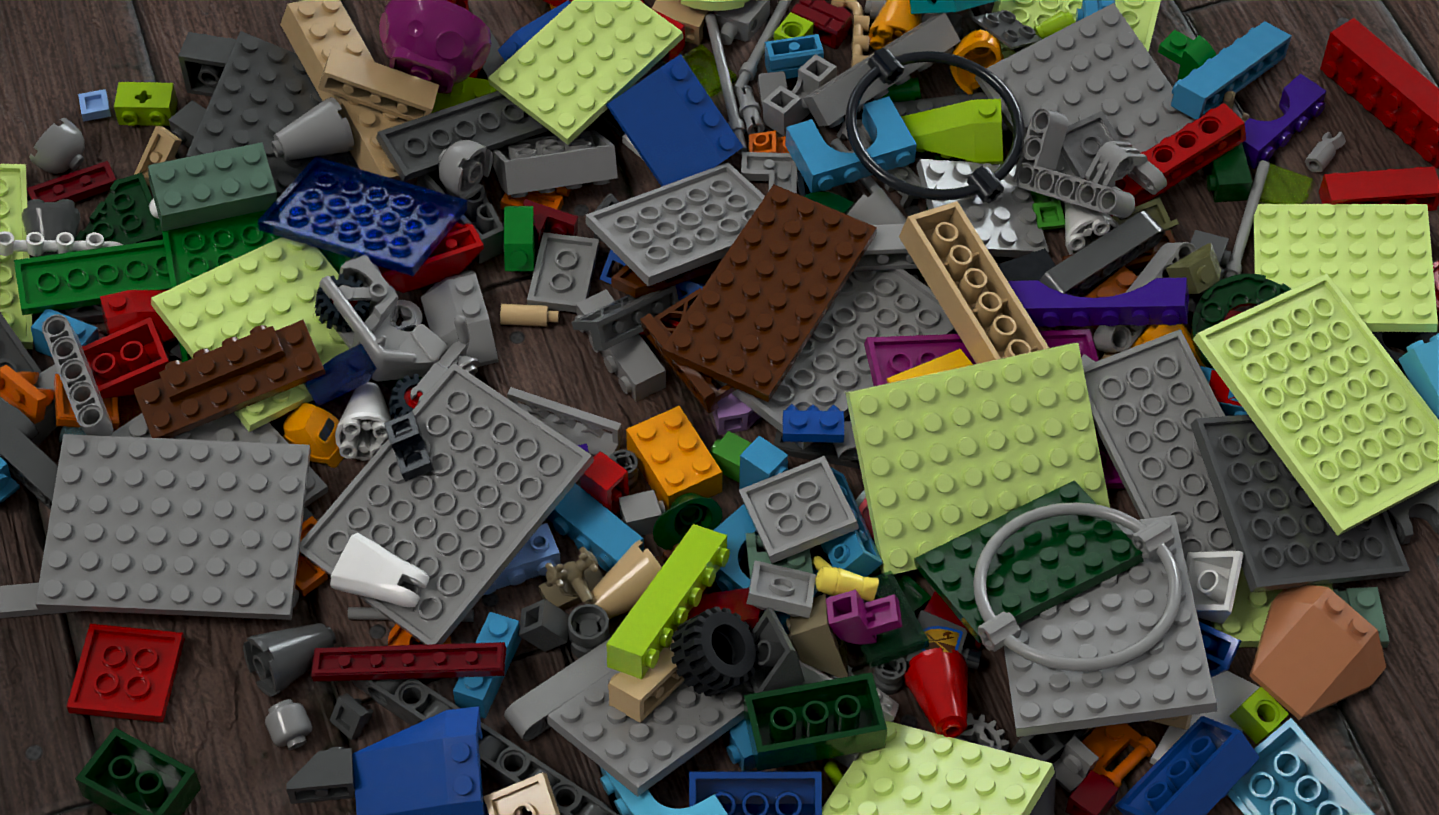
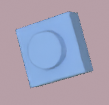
[78,89,111,122]

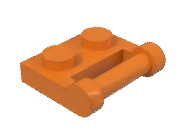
[1082,723,1157,788]

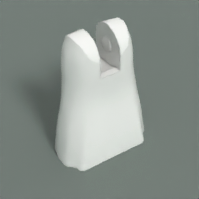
[330,533,430,608]

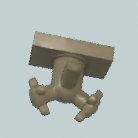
[538,547,604,611]

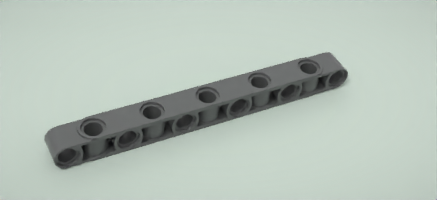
[352,679,618,815]

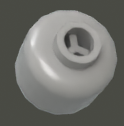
[265,699,313,750]

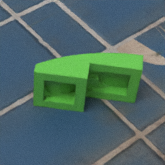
[1031,191,1065,230]

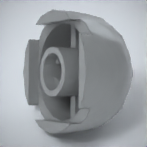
[29,118,85,174]
[439,140,493,199]

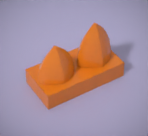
[0,365,55,424]

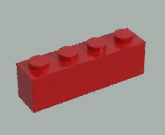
[1319,167,1439,211]

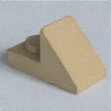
[134,126,182,186]

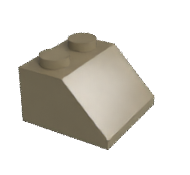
[786,594,849,678]

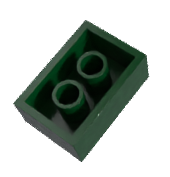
[75,728,201,815]

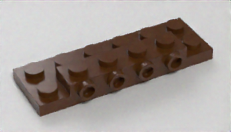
[133,320,326,439]

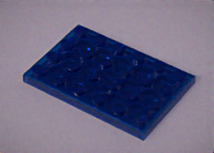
[258,157,467,276]

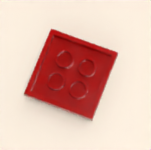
[67,623,185,722]

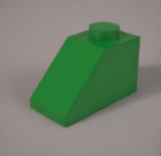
[504,206,535,271]

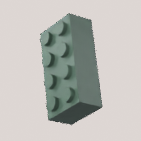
[148,142,277,231]

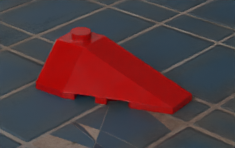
[100,290,177,343]

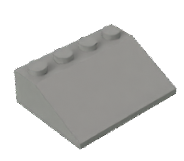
[492,128,618,198]

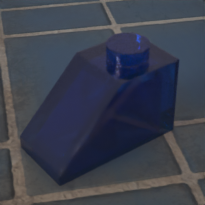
[304,344,377,406]

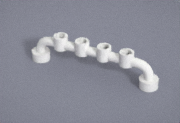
[0,231,123,256]

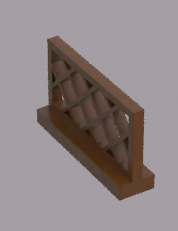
[640,288,737,414]

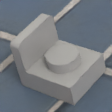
[1053,736,1099,793]

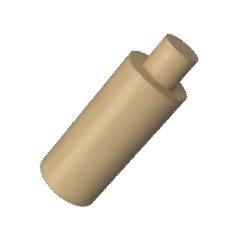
[500,304,559,327]

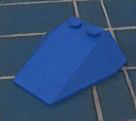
[352,706,488,815]

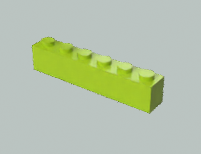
[606,524,730,679]

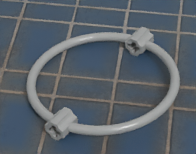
[973,502,1182,671]

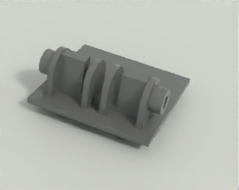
[972,10,1042,53]

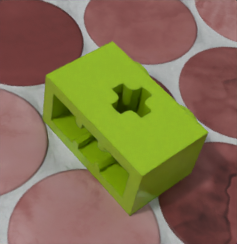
[114,82,178,126]

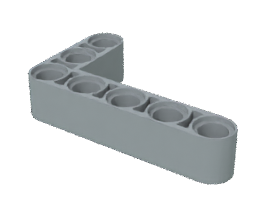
[1014,108,1135,218]

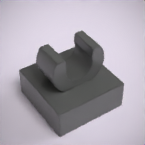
[329,693,373,740]

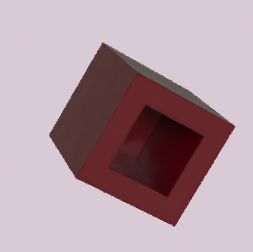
[1065,770,1119,815]

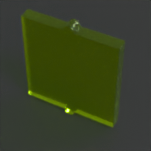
[1259,164,1313,204]

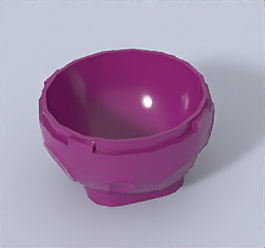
[379,0,492,94]

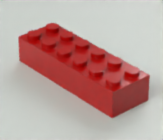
[1320,18,1439,169]

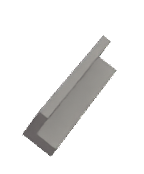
[507,387,622,457]

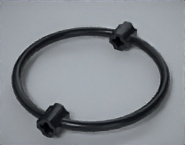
[845,48,1025,204]

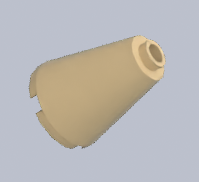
[589,540,662,619]

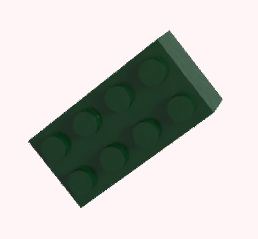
[744,672,887,771]

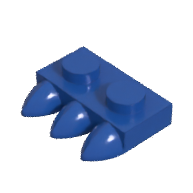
[782,404,844,443]

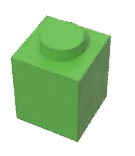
[710,431,751,483]

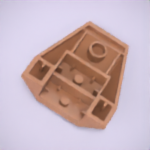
[1249,585,1386,720]

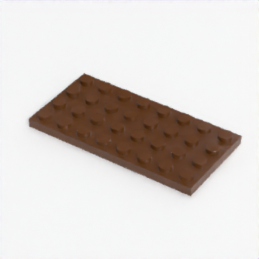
[662,184,877,403]

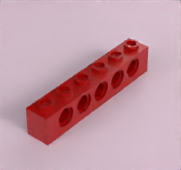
[1110,103,1246,217]

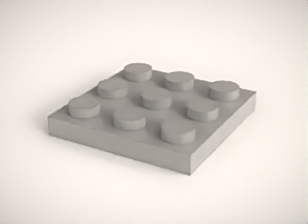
[739,456,859,564]

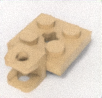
[484,773,560,815]

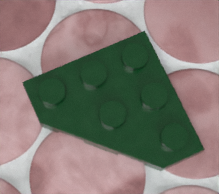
[75,173,163,245]

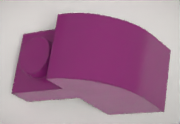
[826,589,902,644]

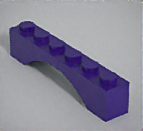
[1008,277,1189,327]

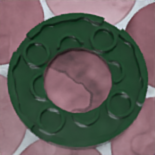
[1191,274,1292,369]

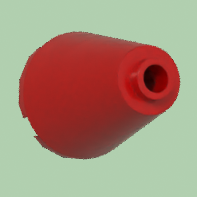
[904,648,968,738]

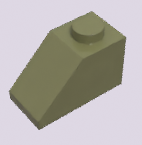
[1166,243,1221,294]

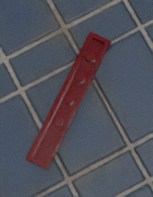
[311,642,506,682]

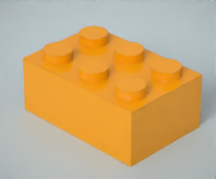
[626,406,722,511]

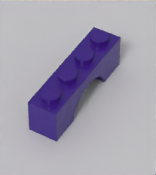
[1242,74,1327,169]

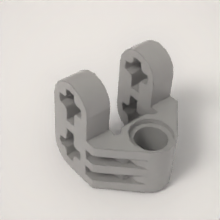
[1085,141,1167,220]

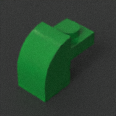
[1158,30,1216,80]

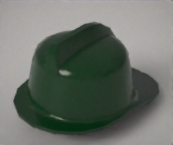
[653,493,722,550]

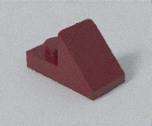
[523,199,578,249]

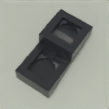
[384,412,434,482]

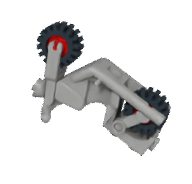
[315,254,479,419]

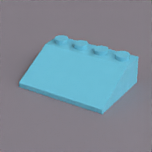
[1227,718,1376,815]

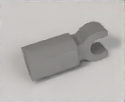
[1305,132,1346,172]

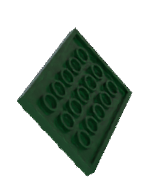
[914,480,1144,644]

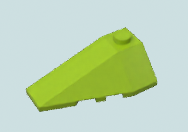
[901,98,1003,165]

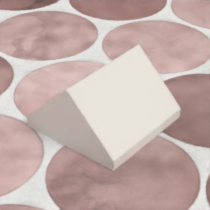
[1186,551,1244,624]

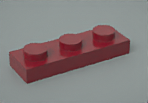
[27,161,116,202]

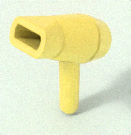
[812,556,879,602]

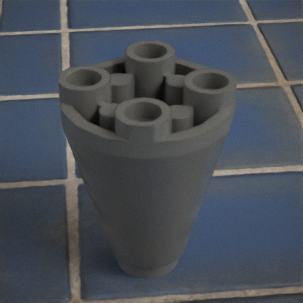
[22,199,80,257]

